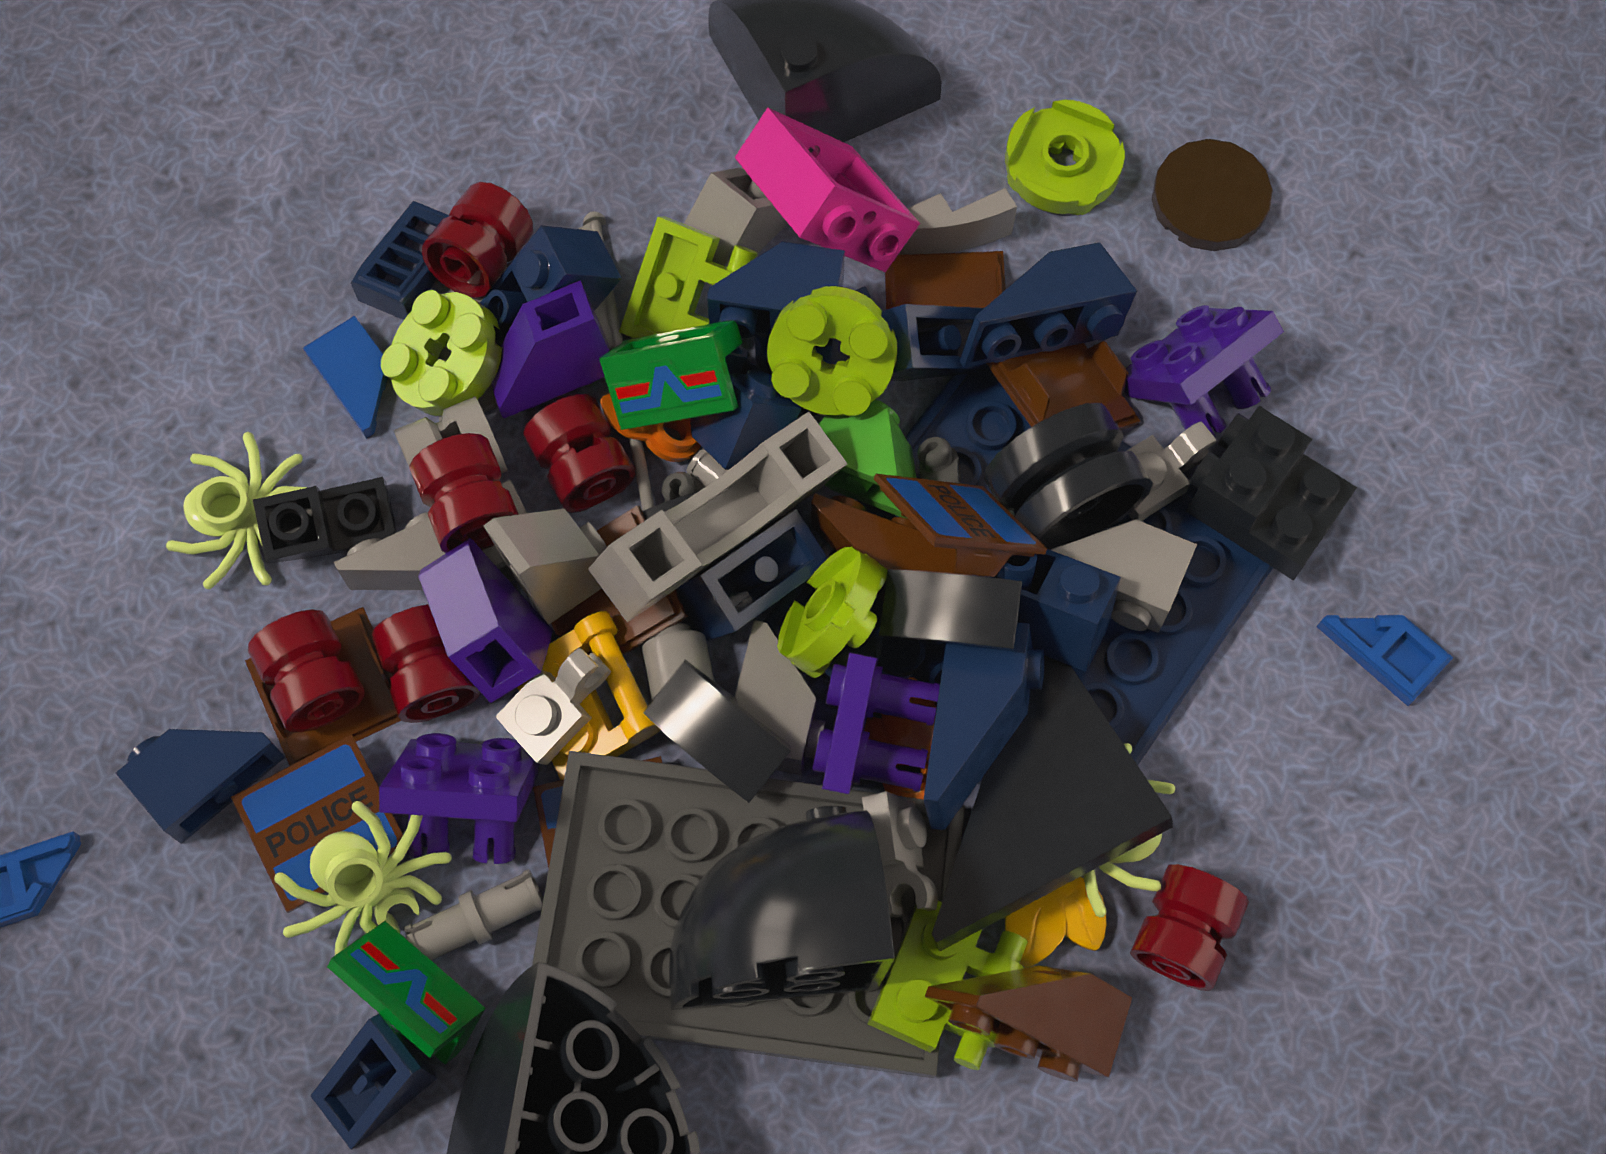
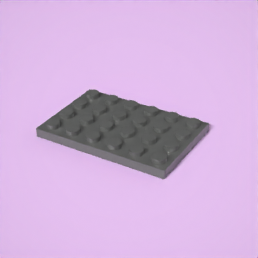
[532,751,965,1078]

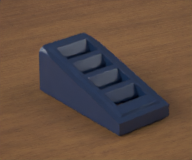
[351,201,449,320]

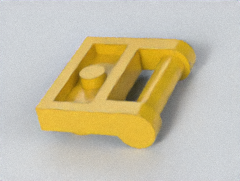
[517,611,661,780]

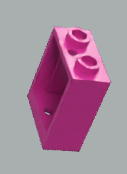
[734,108,920,272]

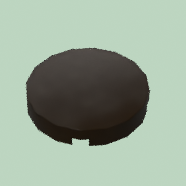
[1151,139,1273,251]

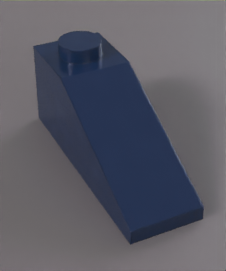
[923,622,1044,830]

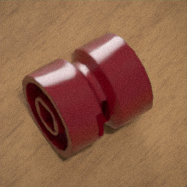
[421,182,533,298]
[523,394,636,513]
[409,433,519,553]
[372,604,481,723]
[248,609,365,733]
[1130,864,1249,991]

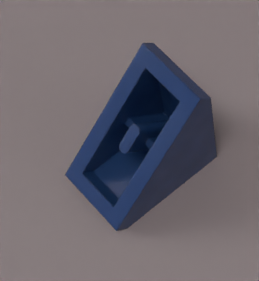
[310,1014,437,1150]

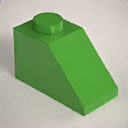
[819,399,916,519]

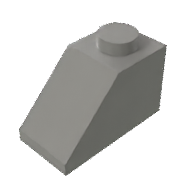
[684,167,788,267]
[483,508,607,625]
[735,620,826,776]

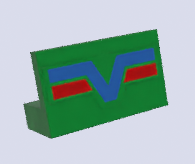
[599,320,742,430]
[327,921,486,1065]

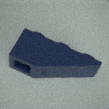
[959,242,1137,368]

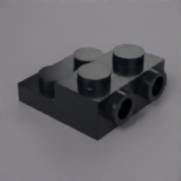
[1186,406,1357,581]

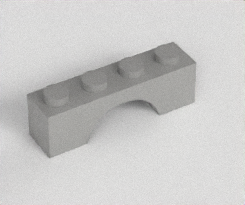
[588,412,848,623]

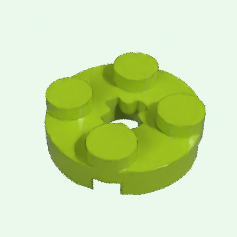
[1005,99,1125,215]
[767,286,897,416]
[381,290,502,416]
[777,547,888,678]

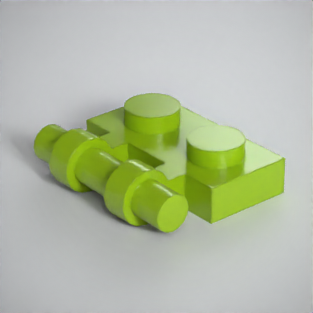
[619,216,758,338]
[867,901,1028,1070]

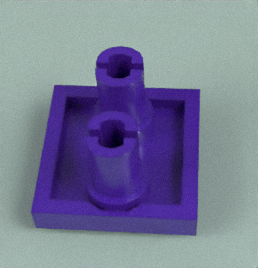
[1124,305,1284,437]
[813,653,940,794]
[379,733,540,864]

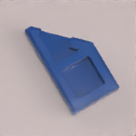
[303,316,388,439]
[1316,615,1453,706]
[0,831,81,928]

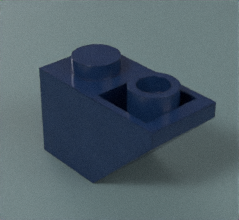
[480,225,622,346]
[707,241,845,346]
[690,345,801,470]
[972,549,1121,672]

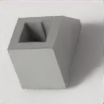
[1052,520,1197,633]

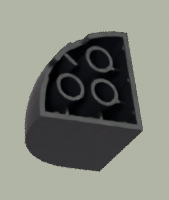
[708,0,942,153]
[669,806,895,1010]
[447,962,701,1154]

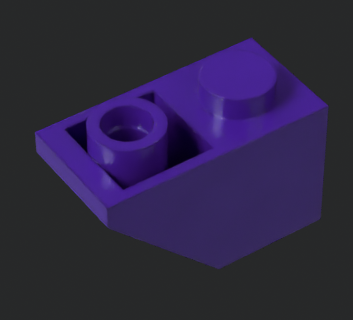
[491,280,611,418]
[418,538,553,703]

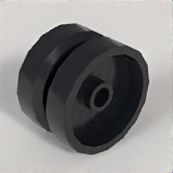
[984,403,1154,550]

